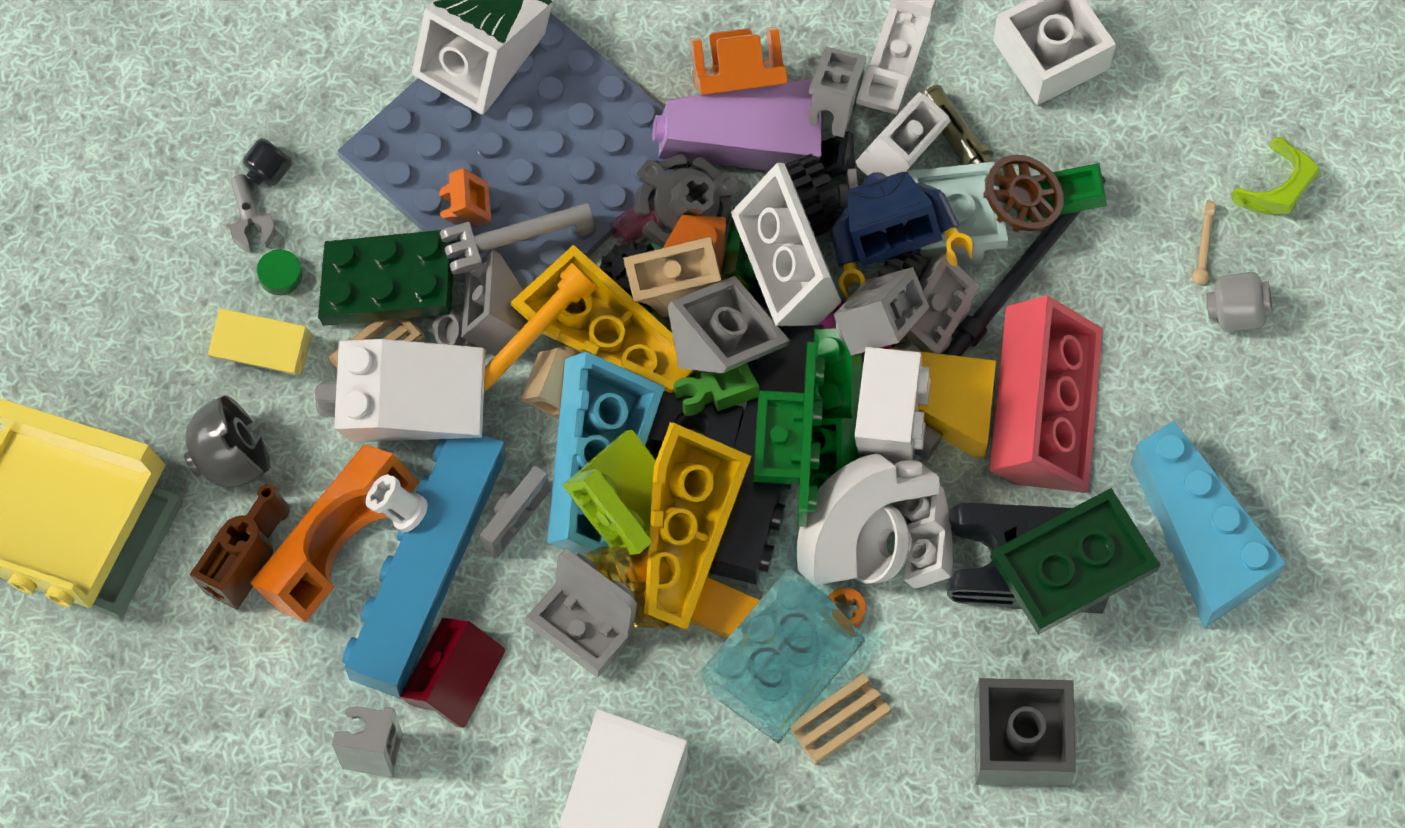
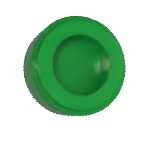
[257,249,302,295]

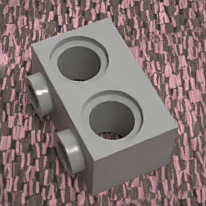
[834,267,930,356]

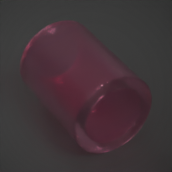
[609,204,658,245]

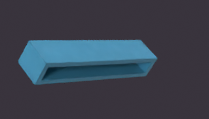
[342,434,506,699]

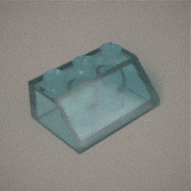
[700,568,865,744]

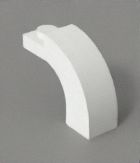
[797,453,940,586]

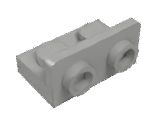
[905,253,980,354]

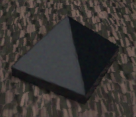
[819,131,855,179]

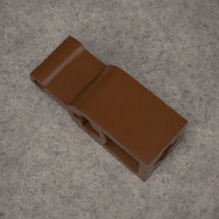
[190,483,290,610]

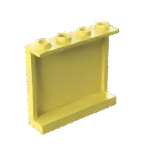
[0,398,166,609]

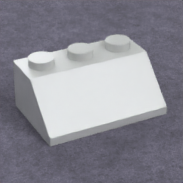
[731,163,842,326]

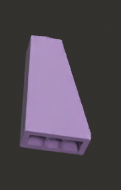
[652,79,821,171]

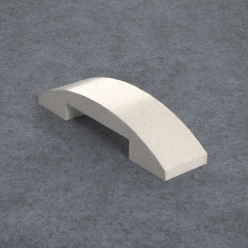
[856,0,936,115]

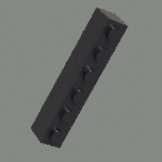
[708,316,824,585]

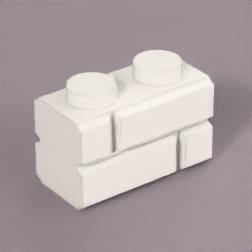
[855,92,950,176]

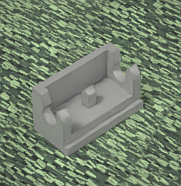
[808,46,867,138]
[332,706,403,778]

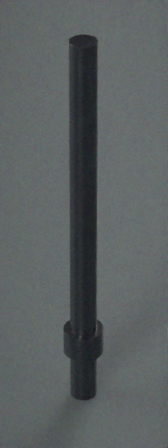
[941,175,1106,356]

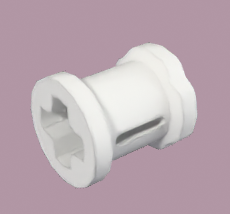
[366,474,428,532]

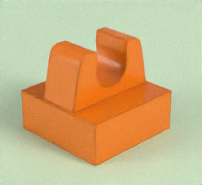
[439,168,491,227]

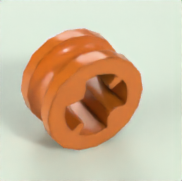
[824,587,866,632]

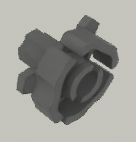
[634,154,741,248]

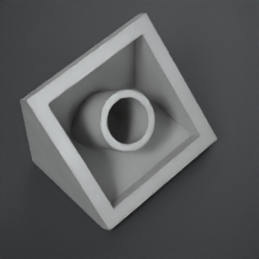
[668,276,790,373]

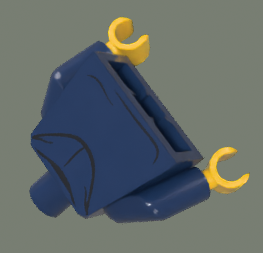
[832,172,973,300]

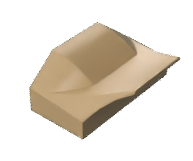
[623,237,722,318]

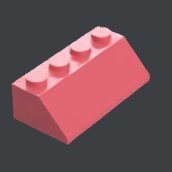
[989,295,1103,493]

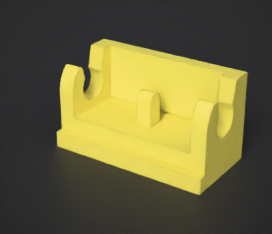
[208,308,313,375]

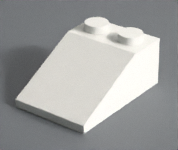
[334,339,486,442]

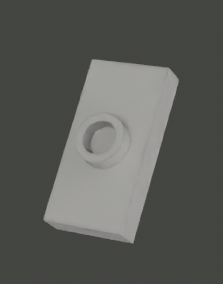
[480,465,550,558]

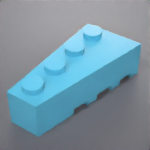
[547,351,665,559]
[1131,421,1286,628]

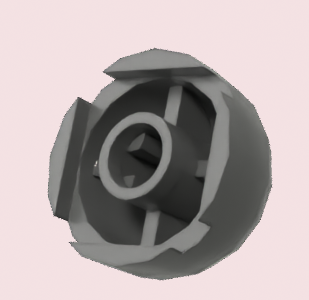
[184,395,271,487]

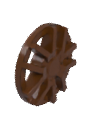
[983,155,1063,232]

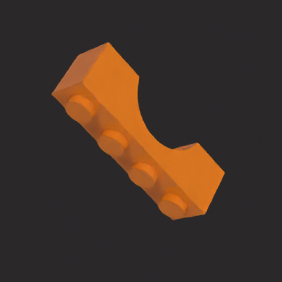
[250,444,420,623]

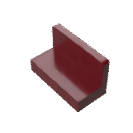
[400,618,505,728]

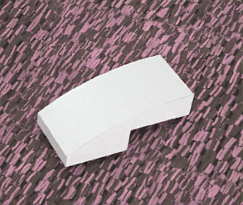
[900,486,953,589]

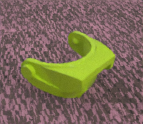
[1231,137,1319,215]

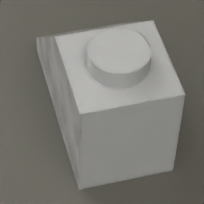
[461,250,528,356]

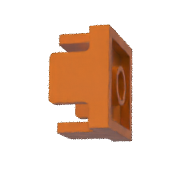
[690,27,788,95]

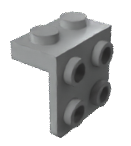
[526,549,637,678]

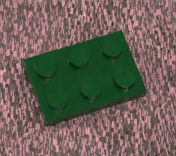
[318,230,455,326]
[990,488,1161,635]

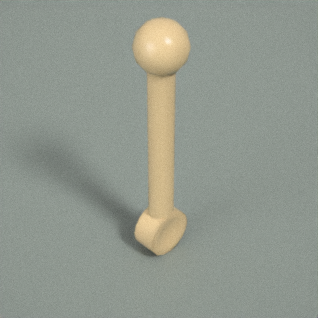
[1192,200,1215,285]

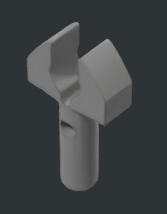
[229,174,276,253]

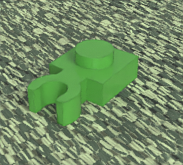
[674,363,759,416]

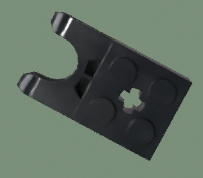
[947,503,1109,614]

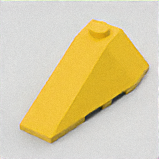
[511,245,696,393]
[644,422,752,630]

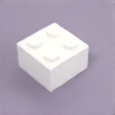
[993,0,1116,106]
[855,347,931,461]

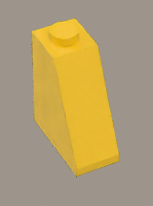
[889,348,996,459]

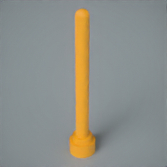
[484,262,598,394]

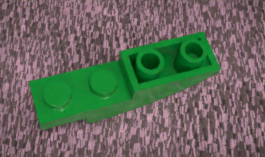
[809,328,862,490]

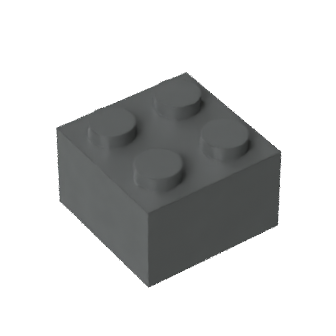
[974,678,1076,787]

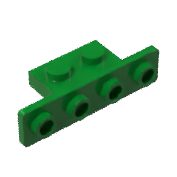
[753,342,825,527]

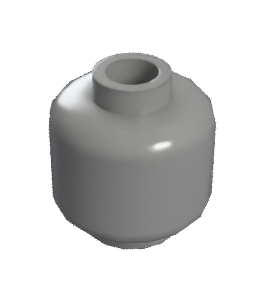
[1206,272,1273,332]

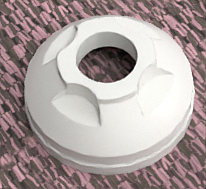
[855,504,912,584]

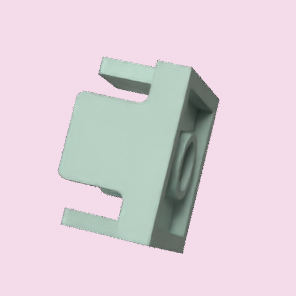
[908,162,1008,266]

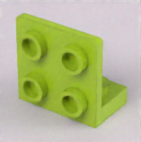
[562,430,656,558]

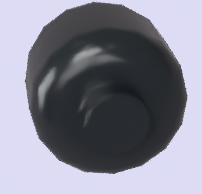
[243,138,292,186]

